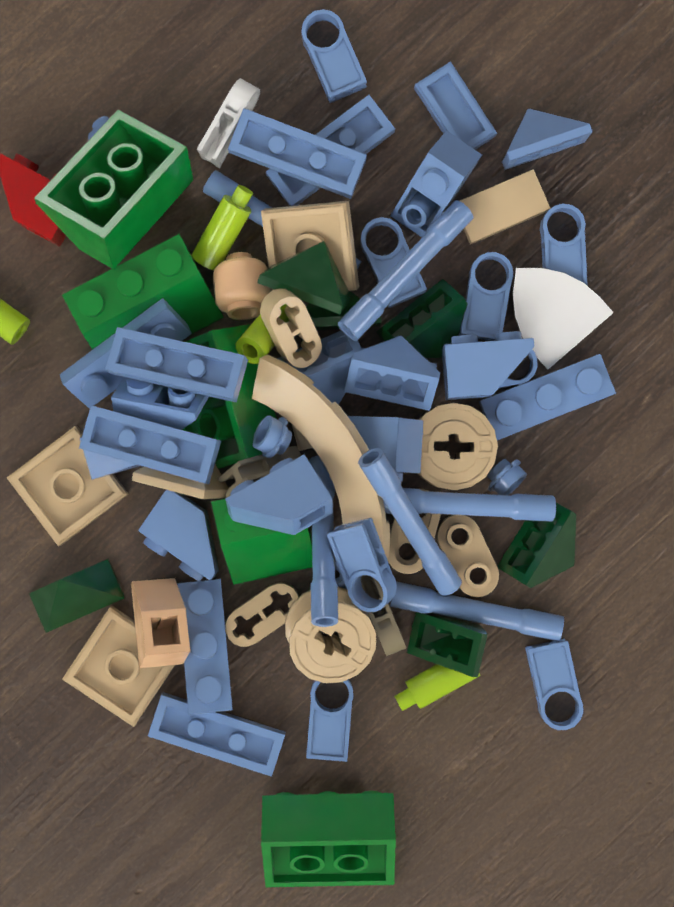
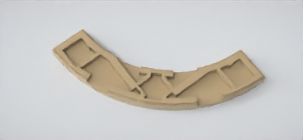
[252,354,390,560]

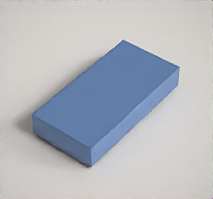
[414,61,497,150]

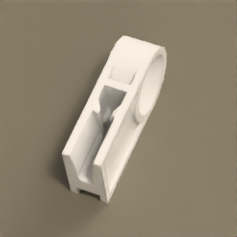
[197,78,260,169]

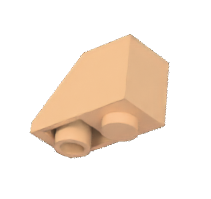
[131,578,190,668]

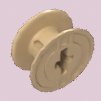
[418,403,498,490]
[285,586,376,683]

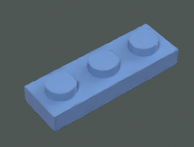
[266,95,395,206]
[228,108,367,199]
[59,298,192,409]
[105,327,248,403]
[479,354,616,440]
[79,405,221,484]
[177,579,233,715]
[148,692,286,777]

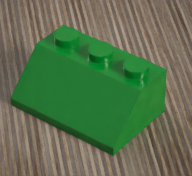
[34,110,193,270]
[62,234,224,350]
[182,324,277,470]
[261,790,396,887]

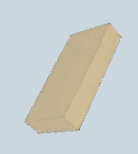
[460,169,551,245]

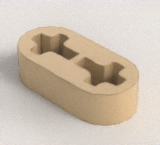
[260,289,322,368]
[225,582,300,647]

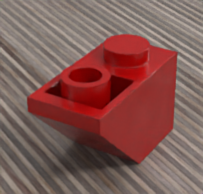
[0,153,66,247]

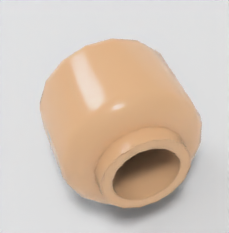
[213,252,271,320]

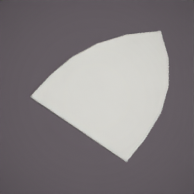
[513,268,613,369]

